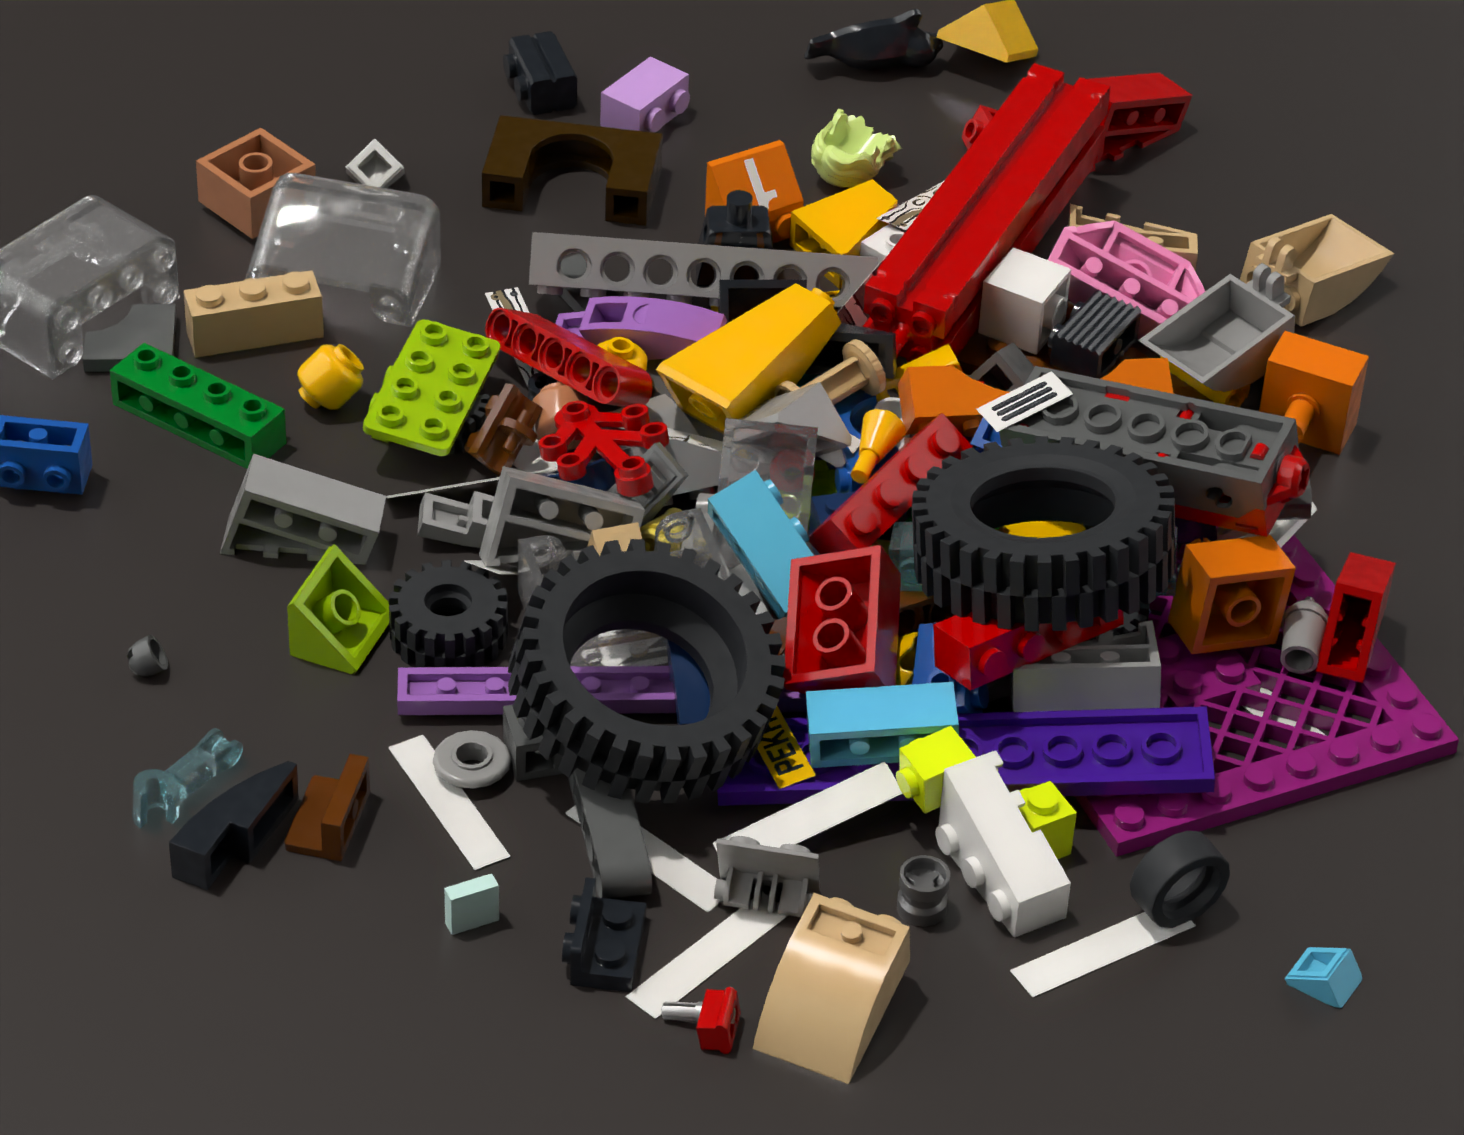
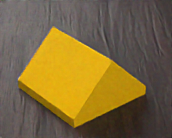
[936,0,1038,63]

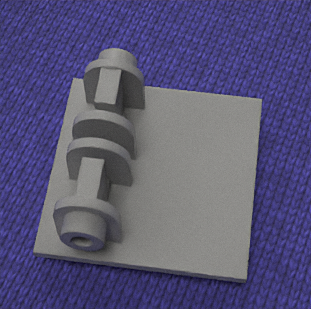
[714,836,820,917]

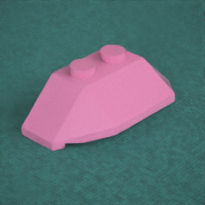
[1047,221,1205,339]

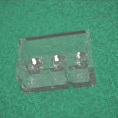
[711,418,818,569]

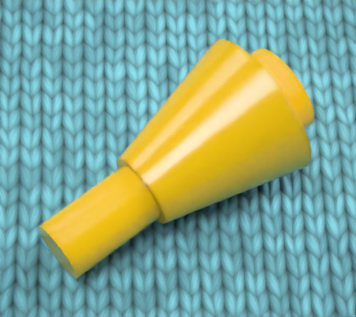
[851,409,906,484]

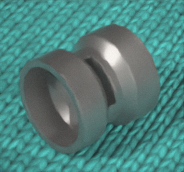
[897,855,950,927]

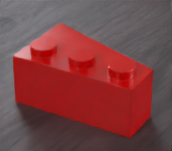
[1088,72,1193,173]

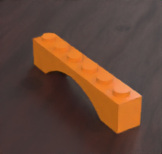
[898,358,1174,437]

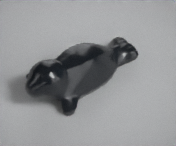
[804,9,943,70]

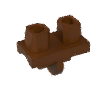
[464,383,543,476]

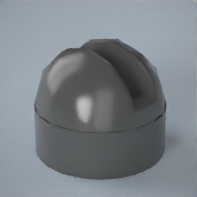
[127,635,168,677]

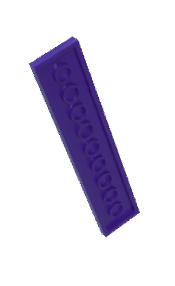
[717,706,1215,806]

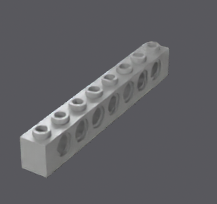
[529,232,878,312]

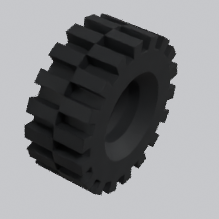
[389,560,508,668]

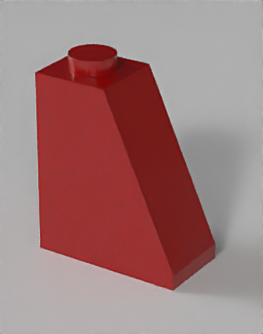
[1316,552,1396,683]

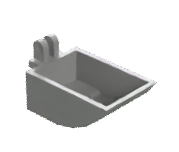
[1138,263,1295,392]

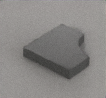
[83,304,177,372]

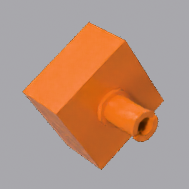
[1259,331,1369,455]
[1168,535,1296,654]

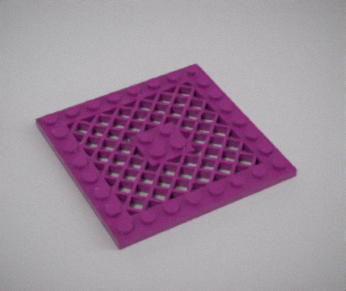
[1005,526,1459,857]

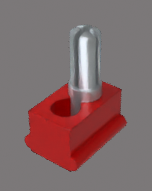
[661,987,741,1054]

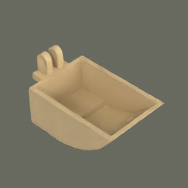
[1240,214,1395,326]
[753,893,910,1084]

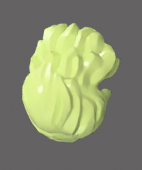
[811,109,901,187]

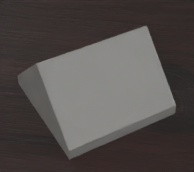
[724,382,852,458]

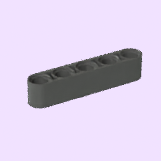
[568,768,652,899]

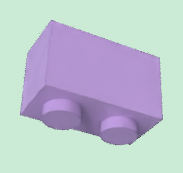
[600,56,690,133]

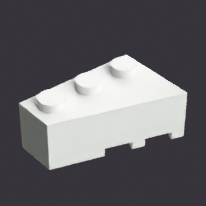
[935,750,1071,938]

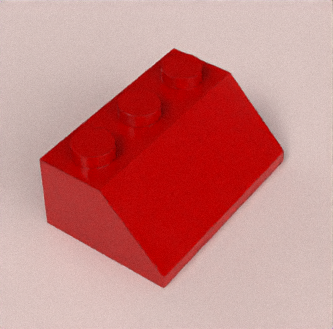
[783,545,901,694]

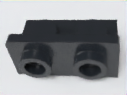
[562,877,646,992]

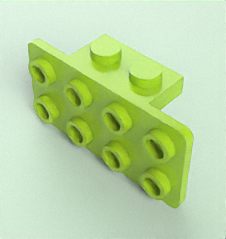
[363,319,501,456]

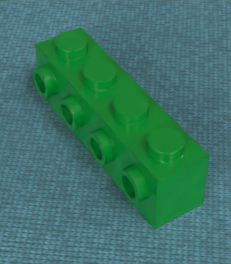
[110,343,287,469]

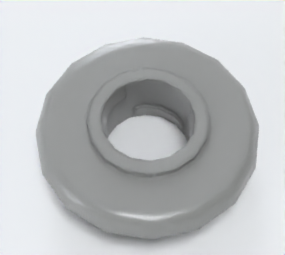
[433,730,511,789]

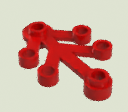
[538,401,669,497]

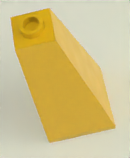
[656,283,841,448]

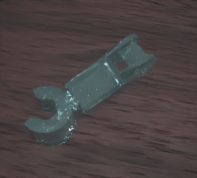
[132,728,243,828]

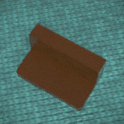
[285,754,370,861]

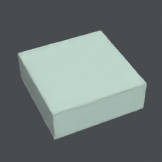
[444,874,499,935]

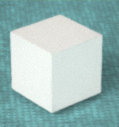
[978,247,1071,355]

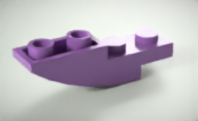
[555,296,727,360]

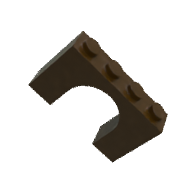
[482,115,663,226]

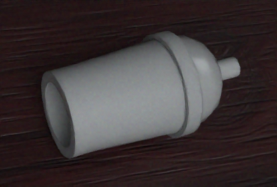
[1280,597,1328,674]

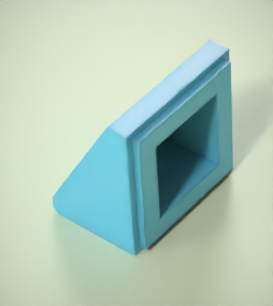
[1285,947,1362,1008]

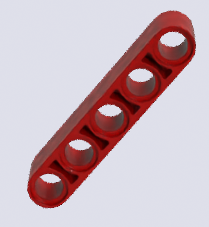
[485,307,653,407]

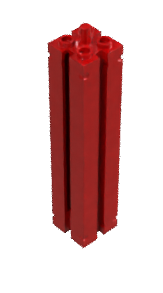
[863,63,1111,363]

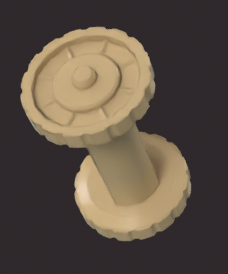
[774,339,886,405]

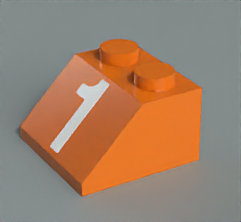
[705,140,804,243]

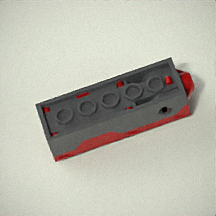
[999,366,1310,537]

